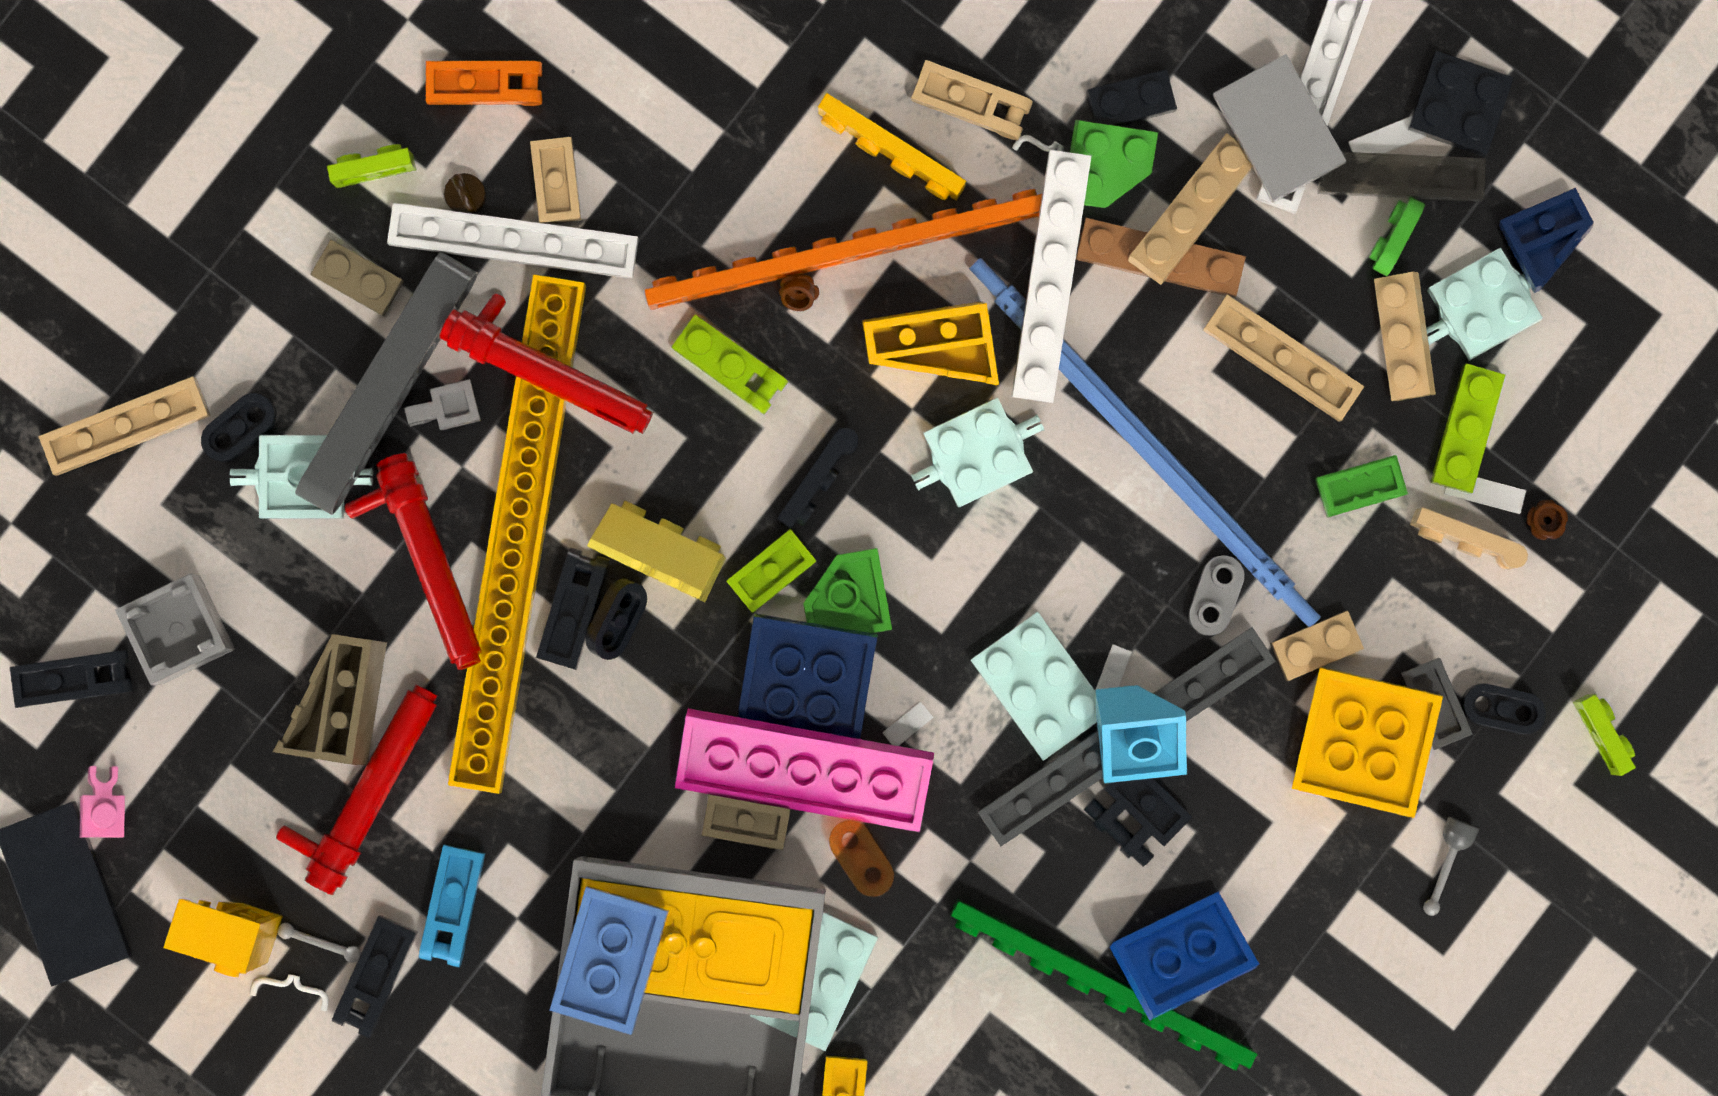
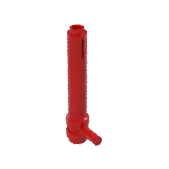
[440,294,654,434]
[345,453,482,670]
[276,684,437,895]

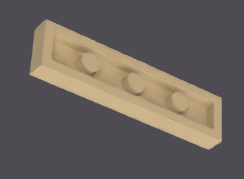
[1128,133,1253,285]
[1203,295,1364,422]
[38,377,211,476]

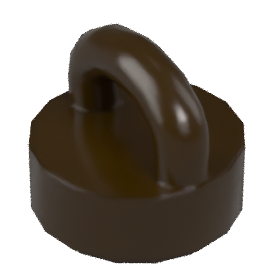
[444,173,486,214]

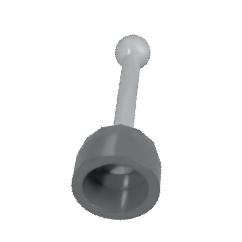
[1423,816,1480,916]

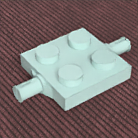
[1426,248,1543,361]
[911,398,1044,507]
[230,435,373,519]

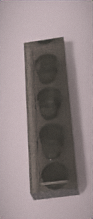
[1317,152,1486,202]

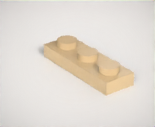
[1374,272,1436,401]

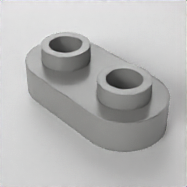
[1188,555,1244,636]

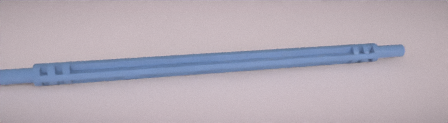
[969,258,1321,627]

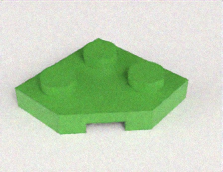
[1070,120,1158,208]
[803,548,892,633]

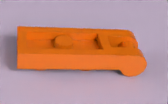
[426,61,542,106]

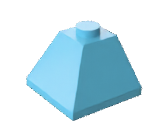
[1096,685,1187,783]

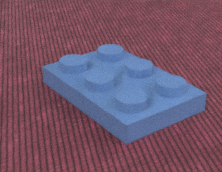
[549,886,669,1035]

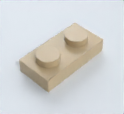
[530,137,581,224]
[1270,611,1364,681]

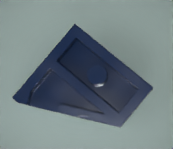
[1499,188,1594,293]

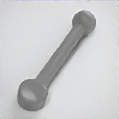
[277,923,361,963]

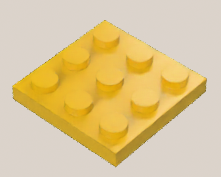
[1292,667,1443,818]

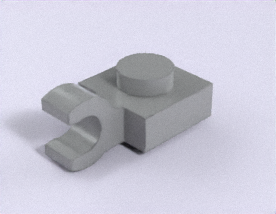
[404,379,481,430]

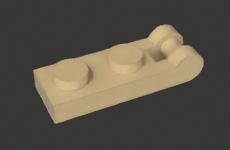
[911,60,1033,141]
[1410,507,1528,570]

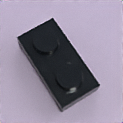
[1086,69,1177,126]

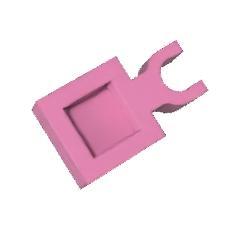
[80,766,125,838]

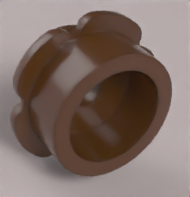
[779,273,819,311]
[1527,500,1568,540]

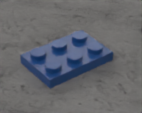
[1110,891,1259,1020]

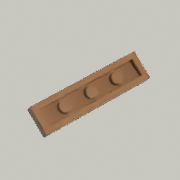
[1076,218,1246,298]

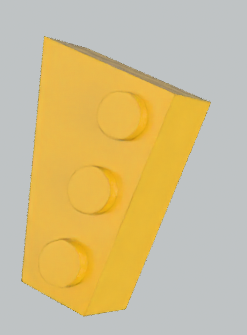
[862,301,999,385]
[163,899,283,977]

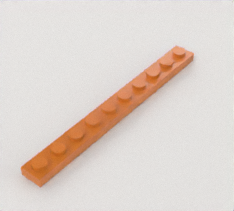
[645,189,1042,310]

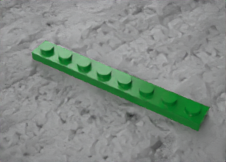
[950,899,1257,1071]

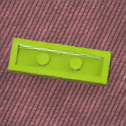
[1430,363,1505,494]

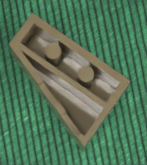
[273,634,387,765]

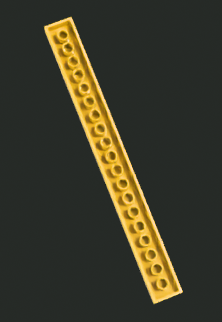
[448,274,586,794]

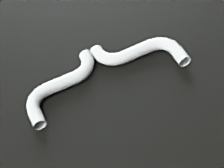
[1012,135,1064,152]
[250,974,329,1011]

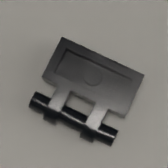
[1083,778,1192,867]

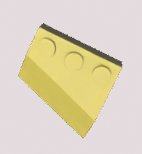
[587,500,726,603]

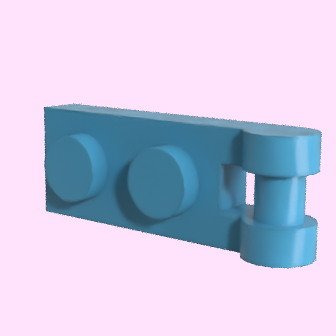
[419,845,485,967]

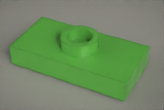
[1315,455,1408,518]

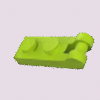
[671,314,788,415]

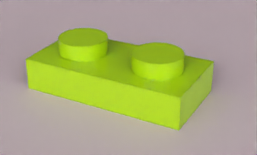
[327,144,417,188]
[727,529,817,613]
[1573,694,1636,776]

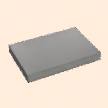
[1213,54,1346,203]

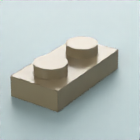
[310,239,404,317]
[701,794,791,850]

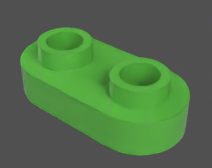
[1369,196,1425,277]

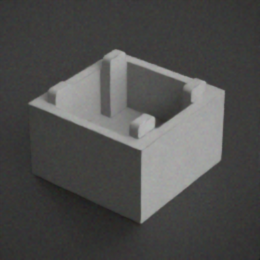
[115,574,235,685]

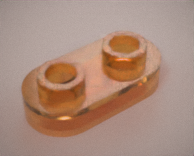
[829,820,894,897]

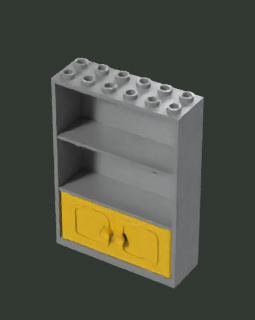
[541,856,826,1096]

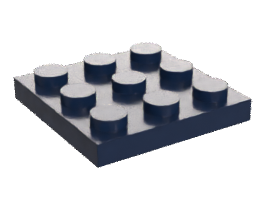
[738,613,878,739]

